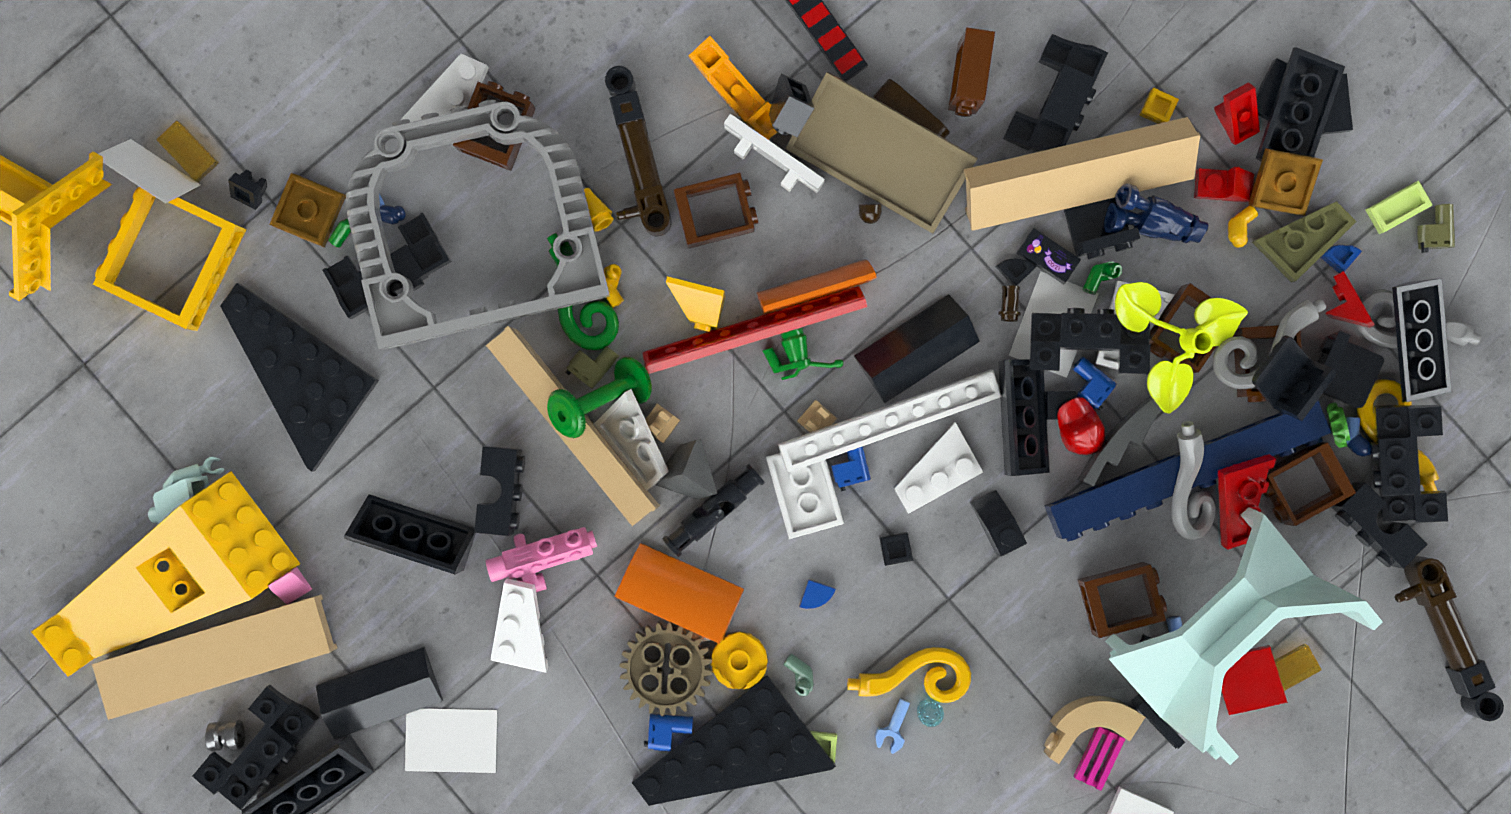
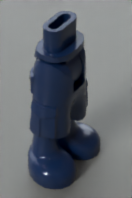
[1104,183,1208,243]

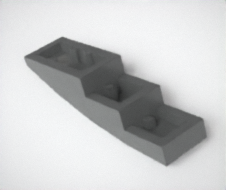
[1077,395,1160,486]

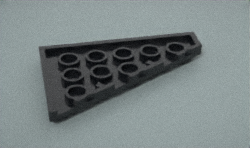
[220,283,379,472]
[631,675,836,806]

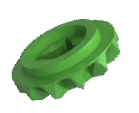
[1326,402,1350,448]

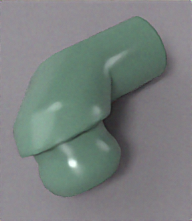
[783,653,814,697]

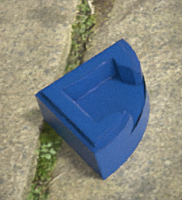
[1320,245,1362,273]
[799,579,836,609]

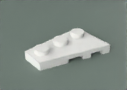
[401,54,489,144]

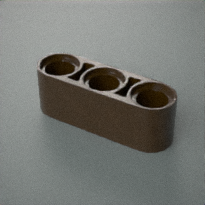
[873,79,950,138]

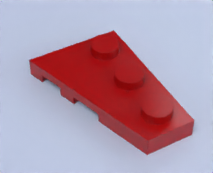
[1218,454,1276,550]

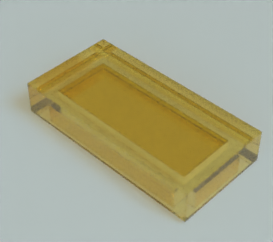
[156,120,219,182]
[1275,644,1322,691]

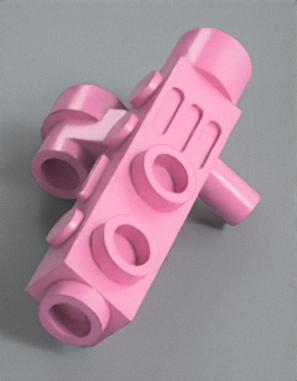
[485,527,597,592]

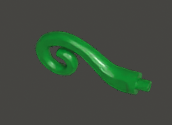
[547,233,619,351]

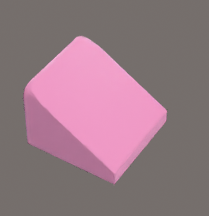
[268,567,312,604]

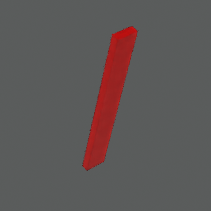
[642,286,867,374]

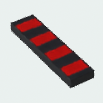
[785,0,868,82]

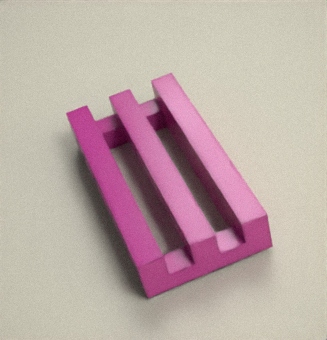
[1073,727,1125,791]

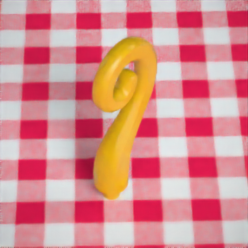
[1357,379,1440,491]
[847,647,971,703]

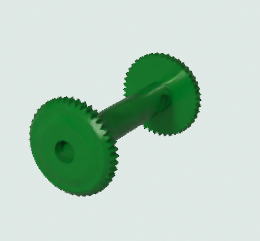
[547,357,652,439]

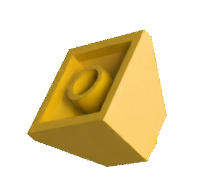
[666,276,726,332]

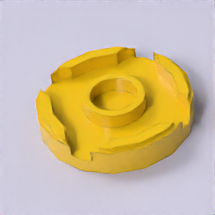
[711,631,768,689]

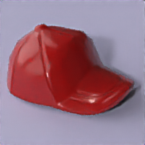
[1057,397,1105,455]

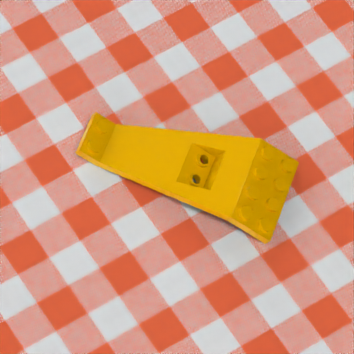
[31,471,300,677]

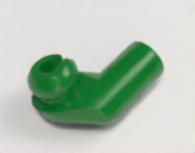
[328,218,351,248]
[1082,261,1123,295]

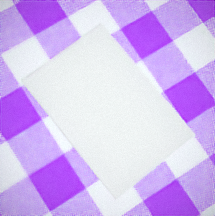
[1009,271,1099,378]
[405,708,497,773]

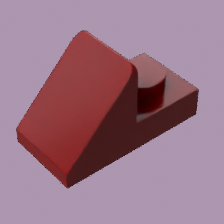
[1214,82,1260,145]
[1194,166,1254,202]
[1325,271,1375,328]

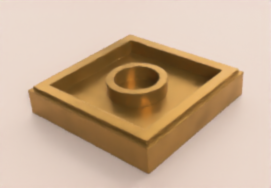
[1248,148,1323,216]
[269,173,346,248]

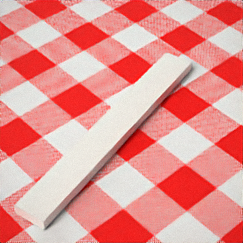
[778,369,1002,472]

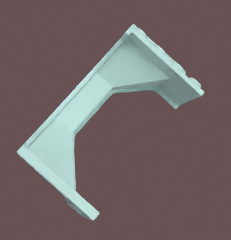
[1105,507,1383,765]

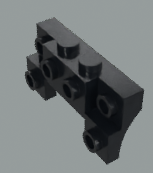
[1003,34,1108,152]
[322,213,452,319]
[1029,308,1151,375]
[1371,404,1448,523]
[192,685,320,810]

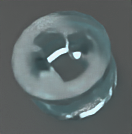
[917,699,944,727]

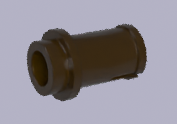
[998,285,1021,322]

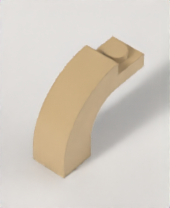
[1044,696,1145,764]

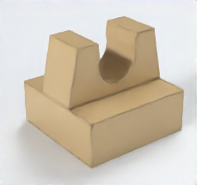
[797,400,837,432]
[645,404,681,443]

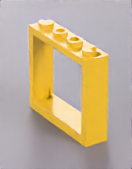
[93,187,247,331]

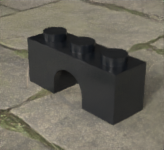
[474,446,525,536]
[1332,482,1428,569]

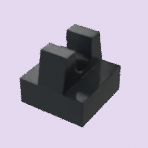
[228,169,267,210]

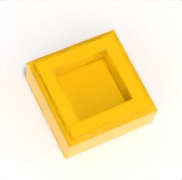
[1139,87,1179,124]

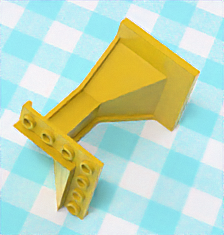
[0,151,112,301]

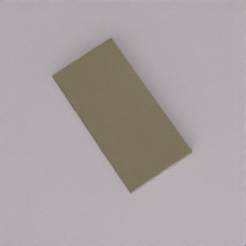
[785,72,978,234]

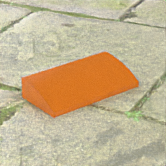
[757,259,877,314]
[614,543,744,644]

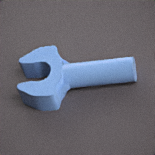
[875,698,910,754]

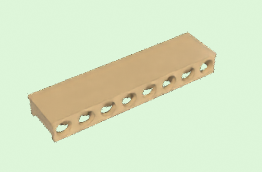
[964,117,1200,231]
[486,326,660,526]
[92,594,338,720]

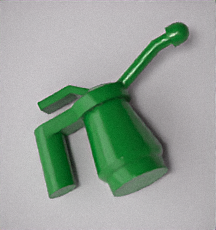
[762,328,844,380]

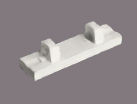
[724,114,825,193]

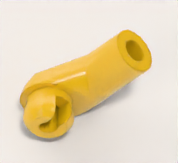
[1228,205,1258,248]
[604,264,625,308]

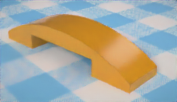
[689,36,777,140]

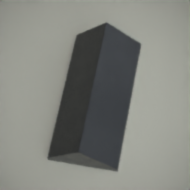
[854,294,980,404]
[998,359,1050,476]
[344,494,476,575]
[241,735,374,814]

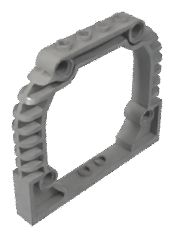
[346,100,610,350]

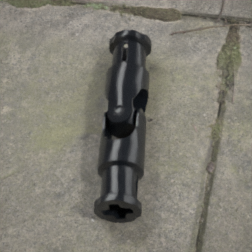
[662,464,765,557]

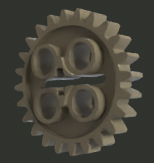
[619,621,713,716]

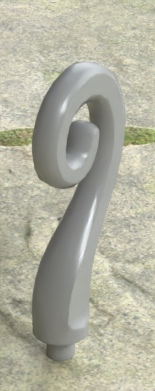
[1356,289,1481,348]
[1213,299,1326,389]
[1172,421,1216,540]

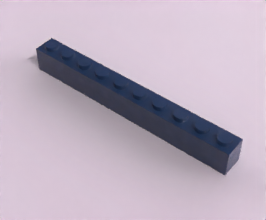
[1044,401,1331,542]

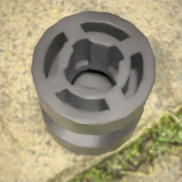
[205,720,245,752]

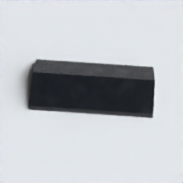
[1256,47,1345,161]
[1392,278,1452,402]
[316,647,443,740]

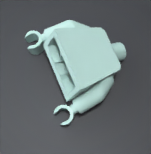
[148,457,224,524]

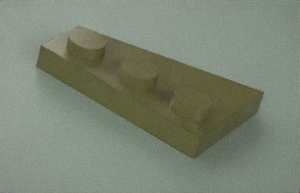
[1252,201,1357,283]

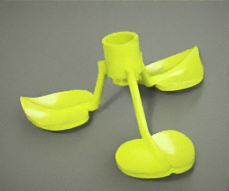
[1115,282,1248,414]

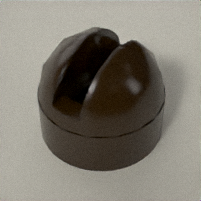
[859,204,882,224]

